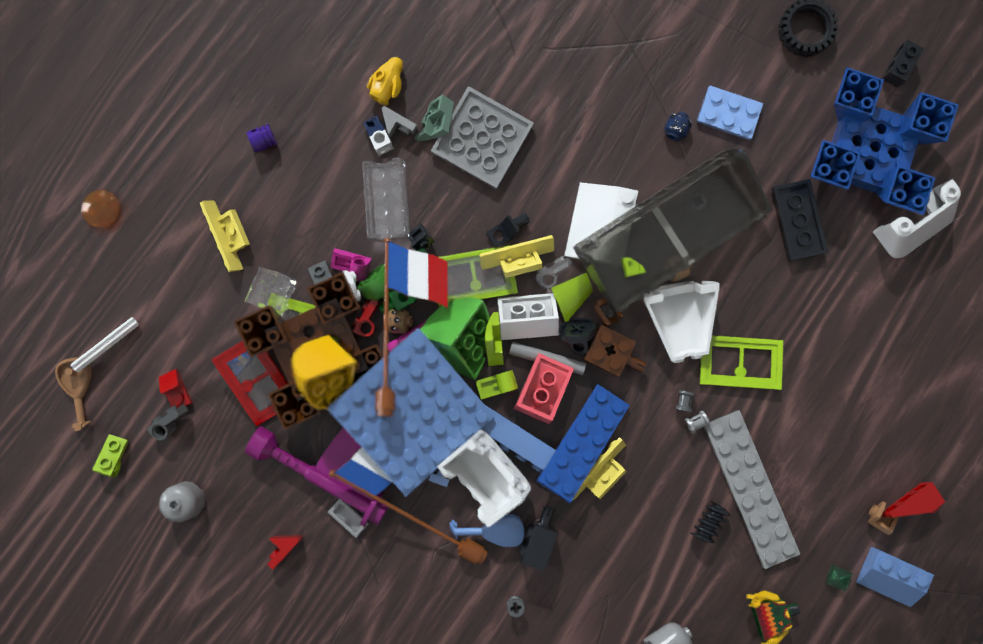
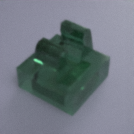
[825,564,853,591]

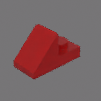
[159,369,193,408]
[267,535,303,570]

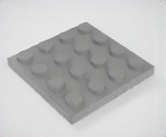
[431,86,534,189]

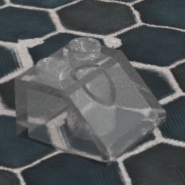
[245,266,297,316]

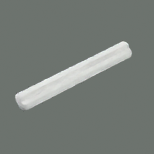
[71,317,139,372]

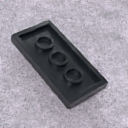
[771,179,828,262]

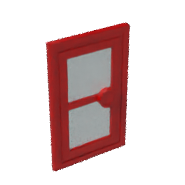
[211,341,288,426]

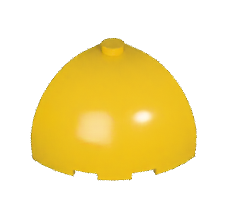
[292,335,356,411]

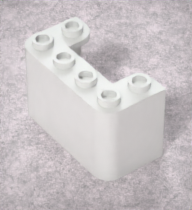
[437,429,531,527]

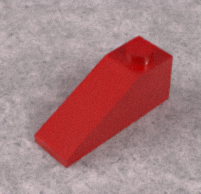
[881,482,945,517]

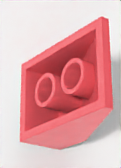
[514,353,574,425]

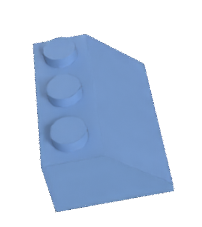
[856,547,934,607]

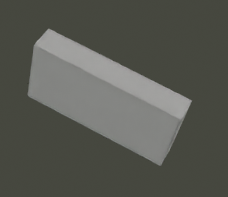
[328,499,370,538]

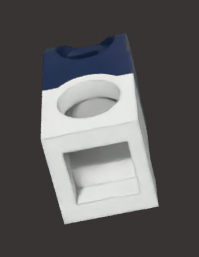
[363,116,394,156]

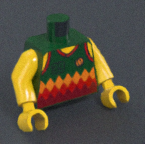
[747,590,800,644]

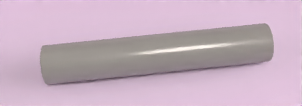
[509,341,586,376]

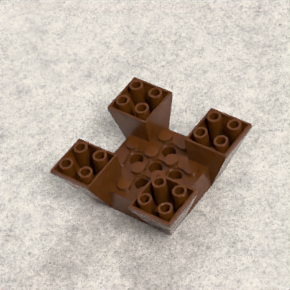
[233,272,383,430]

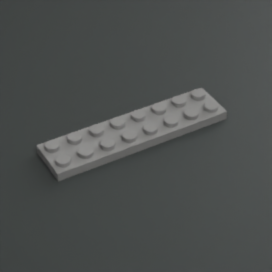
[704,410,800,569]

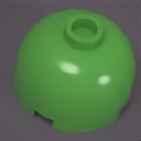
[356,264,392,301]

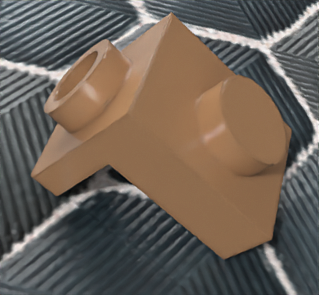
[868,501,899,535]

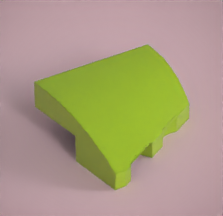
[551,273,593,322]
[485,312,504,366]

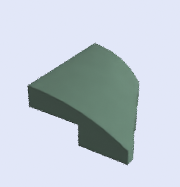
[415,95,454,141]

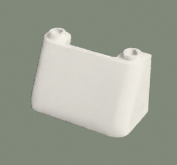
[873,179,960,258]

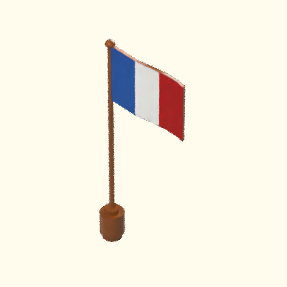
[375,238,448,417]
[329,447,487,565]

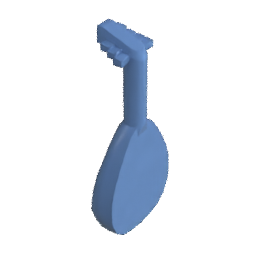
[449,514,524,547]

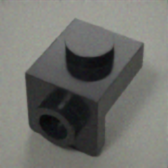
[407,223,435,251]

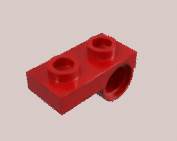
[352,300,380,338]

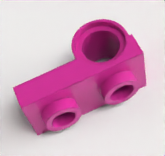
[330,248,372,281]

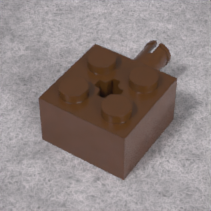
[583,325,647,377]

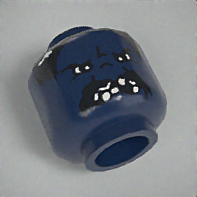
[664,112,692,142]

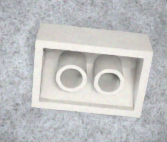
[498,293,559,340]

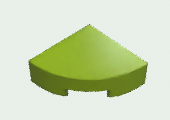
[621,258,646,278]

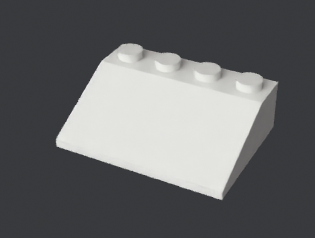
[564,183,638,268]

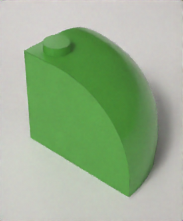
[420,297,490,380]

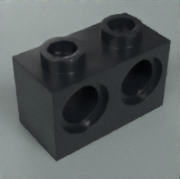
[881,39,924,88]

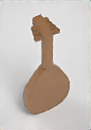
[55,357,92,431]

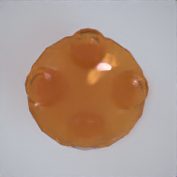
[82,190,121,228]

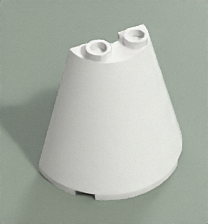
[642,281,719,363]

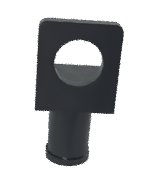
[486,212,530,248]

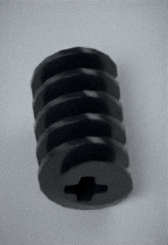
[690,500,730,544]

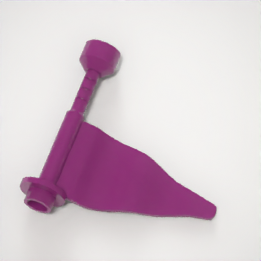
[245,426,388,527]

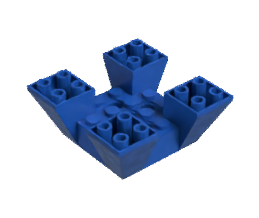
[810,67,959,215]

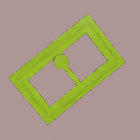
[700,336,783,390]

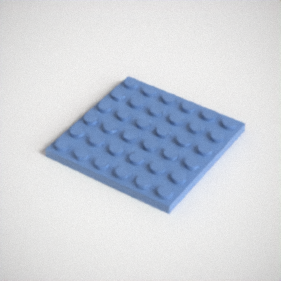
[327,328,495,496]

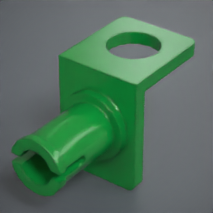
[379,290,416,314]

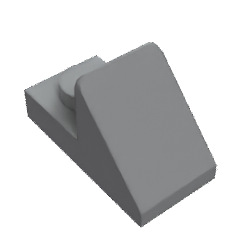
[382,106,418,139]

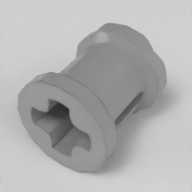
[685,410,710,434]

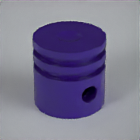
[247,123,277,153]

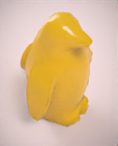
[367,57,403,106]

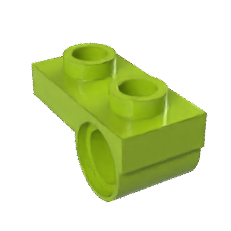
[476,370,518,399]
[92,434,129,478]

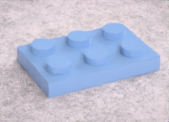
[697,86,763,140]

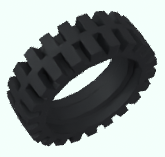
[778,0,838,57]

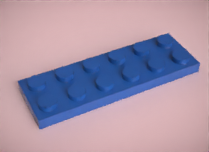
[537,384,630,503]

